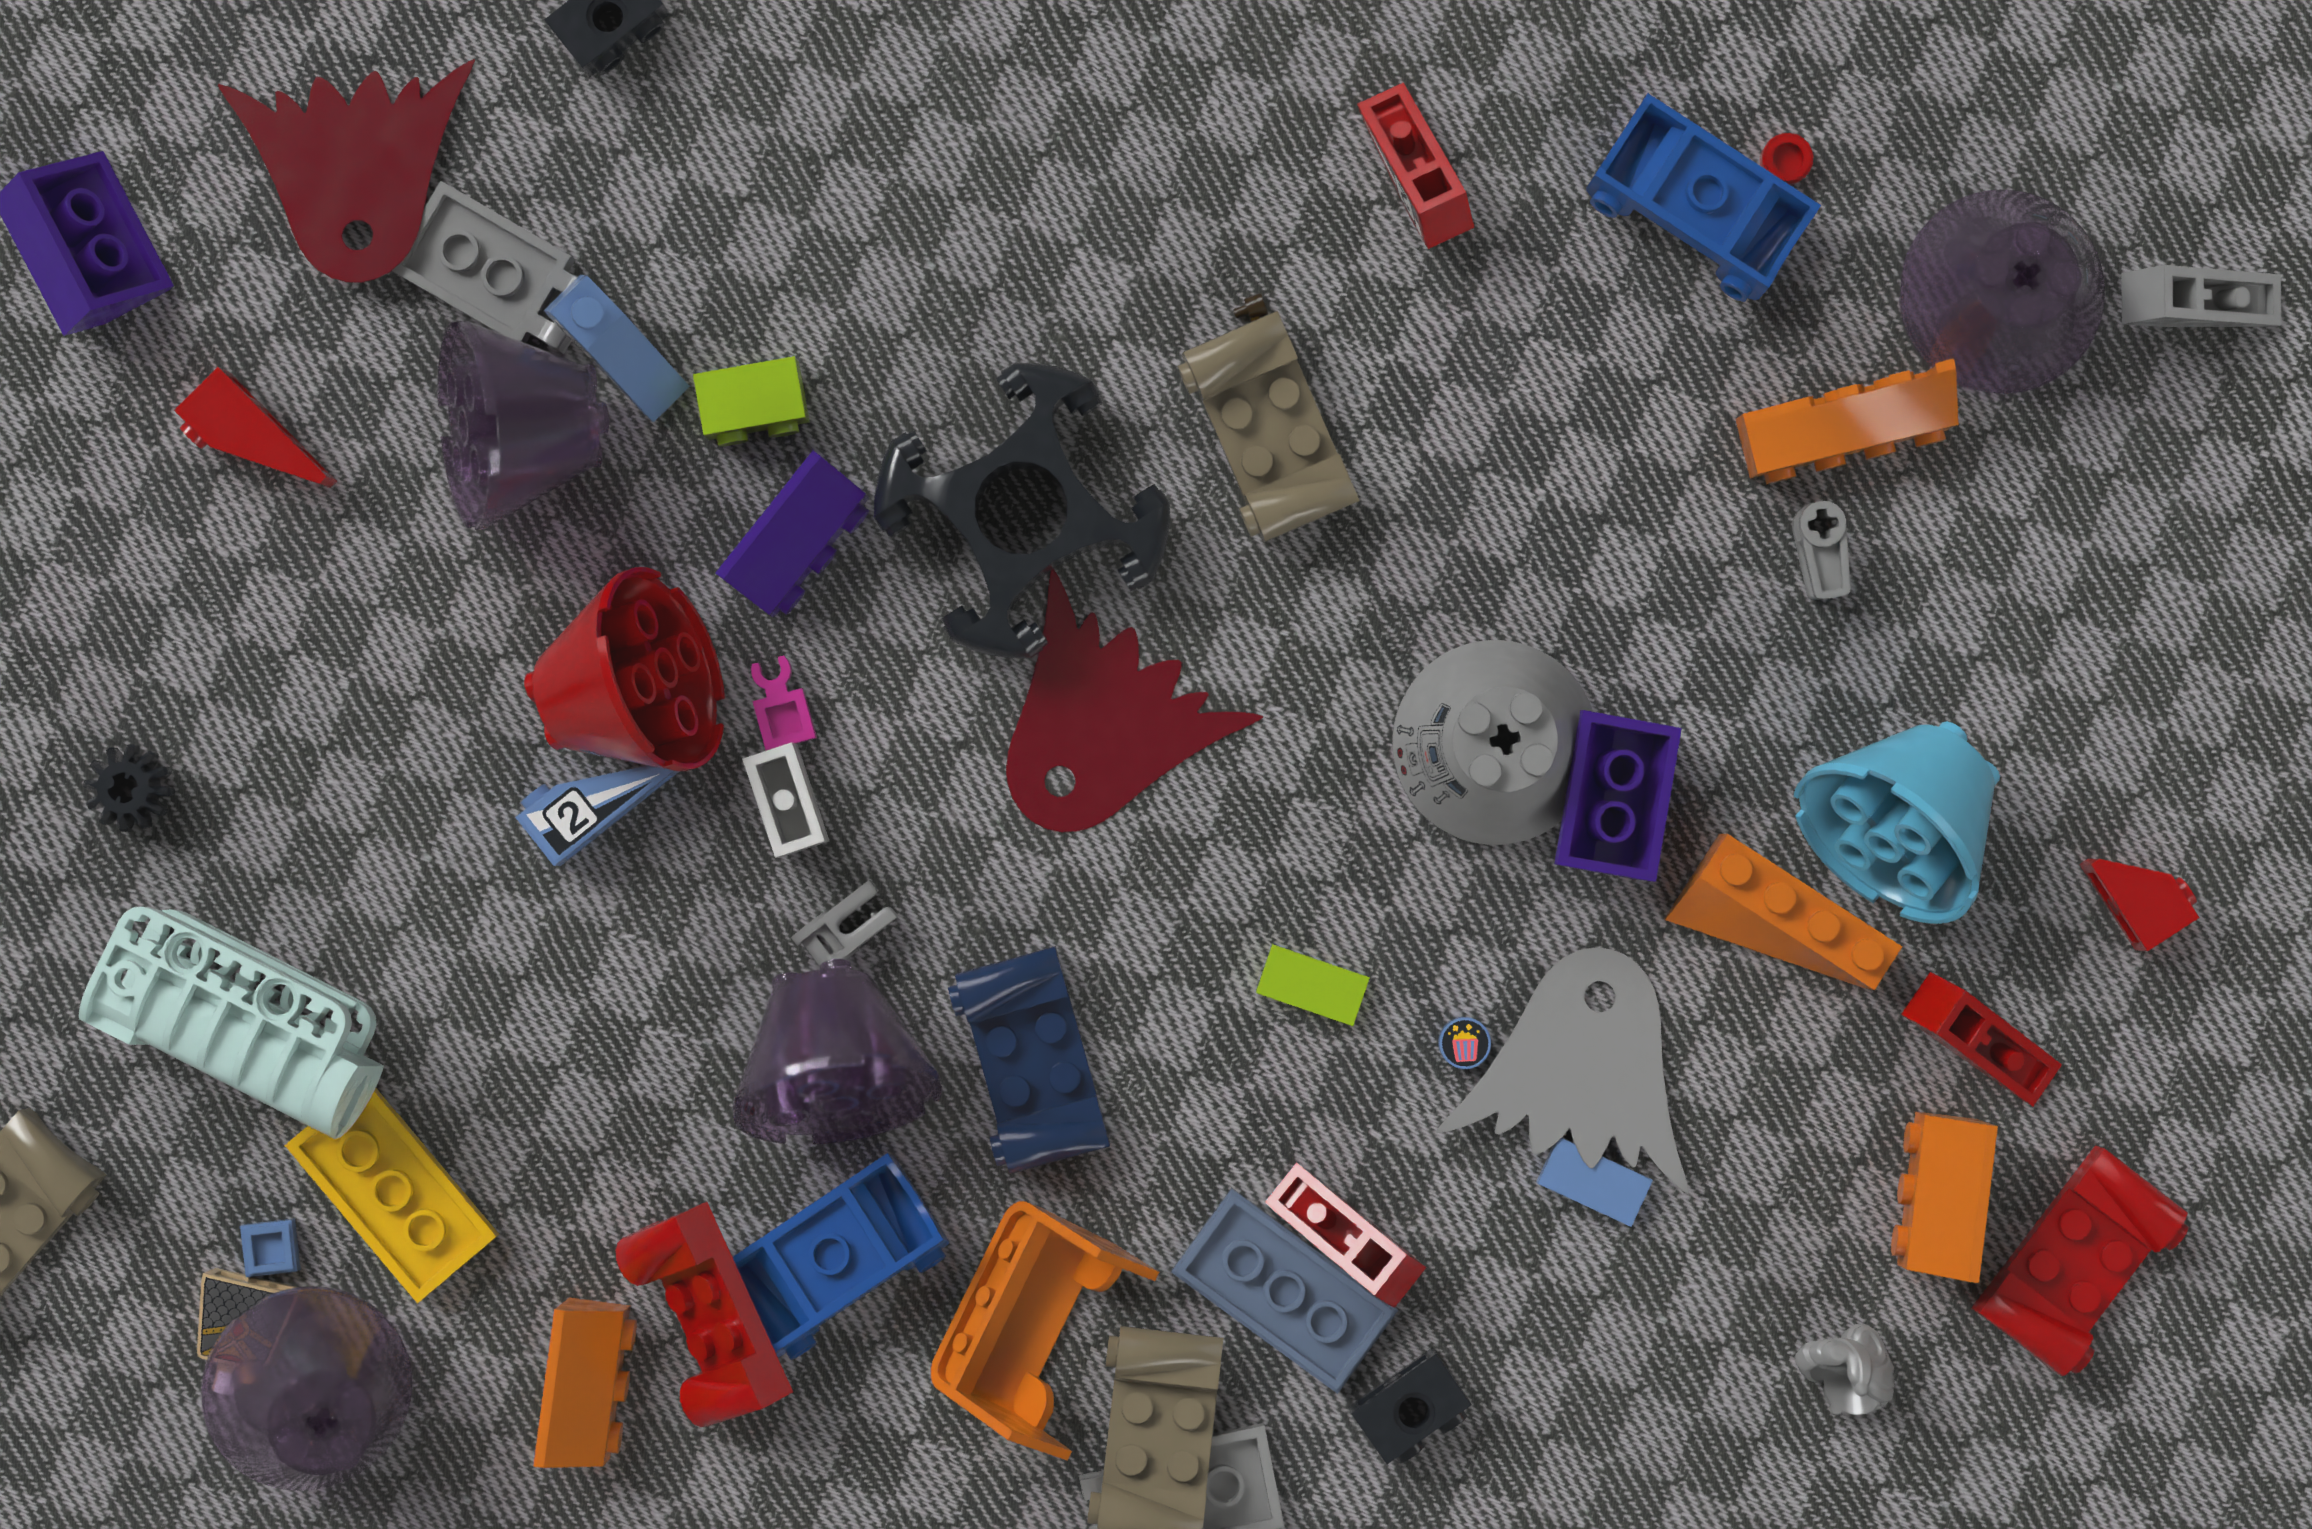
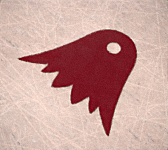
[218,59,475,283]
[1006,569,1263,832]

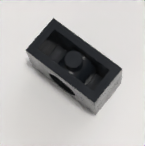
[544,0,670,78]
[1349,1347,1472,1464]

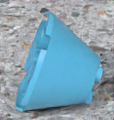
[1793,721,2000,924]

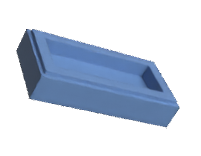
[1536,1138,1653,1227]

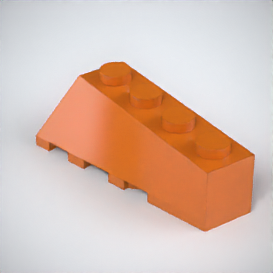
[1735,358,1959,484]
[1664,834,1902,990]

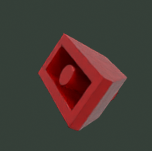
[2079,859,2200,952]

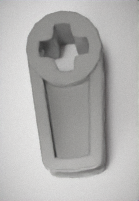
[1792,501,1851,600]
[791,880,898,978]

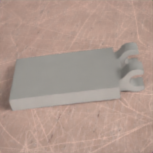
[392,181,577,354]
[1079,1423,1284,1529]

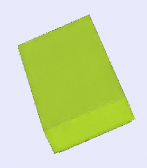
[1255,944,1370,1026]

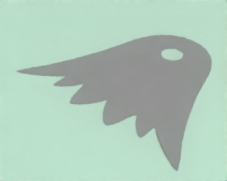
[1436,947,1689,1194]

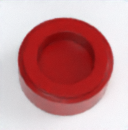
[1760,133,1813,186]

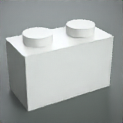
[742,742,829,858]

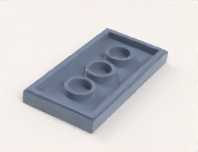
[1171,1187,1398,1394]

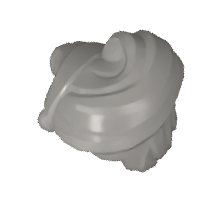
[1794,1324,1895,1415]

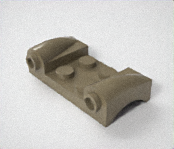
[1177,311,1360,543]
[0,1108,107,1297]
[1087,1326,1224,1529]

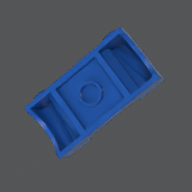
[1586,93,1821,302]
[733,1153,949,1360]

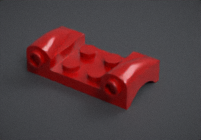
[1971,1145,2189,1376]
[615,1201,793,1428]

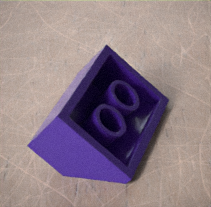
[0,151,174,336]
[715,450,870,618]
[1554,710,1682,882]

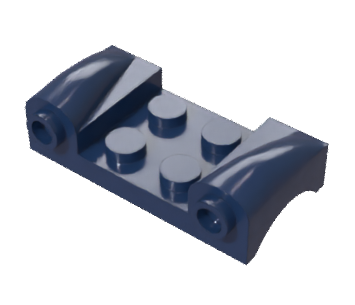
[948,946,1111,1174]

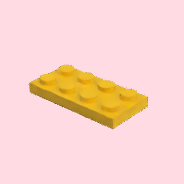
[284,1088,500,1303]

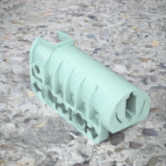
[79,906,384,1139]

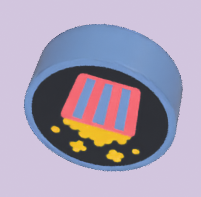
[1438,1017,1491,1069]

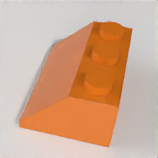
[1891,1111,1998,1283]
[533,1297,637,1468]

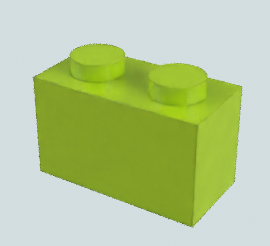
[693,356,810,446]

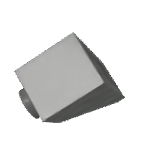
[2121,265,2281,327]

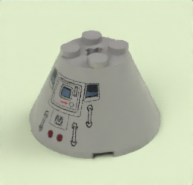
[1392,640,1593,845]

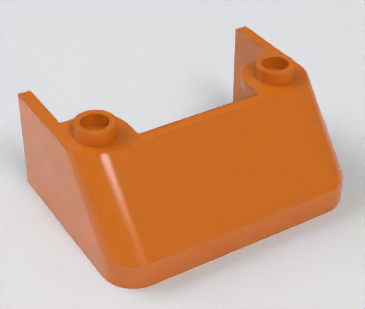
[931,1201,1159,1461]

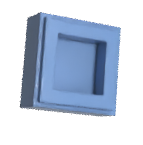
[240,1218,301,1277]

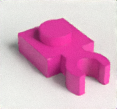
[751,655,817,751]

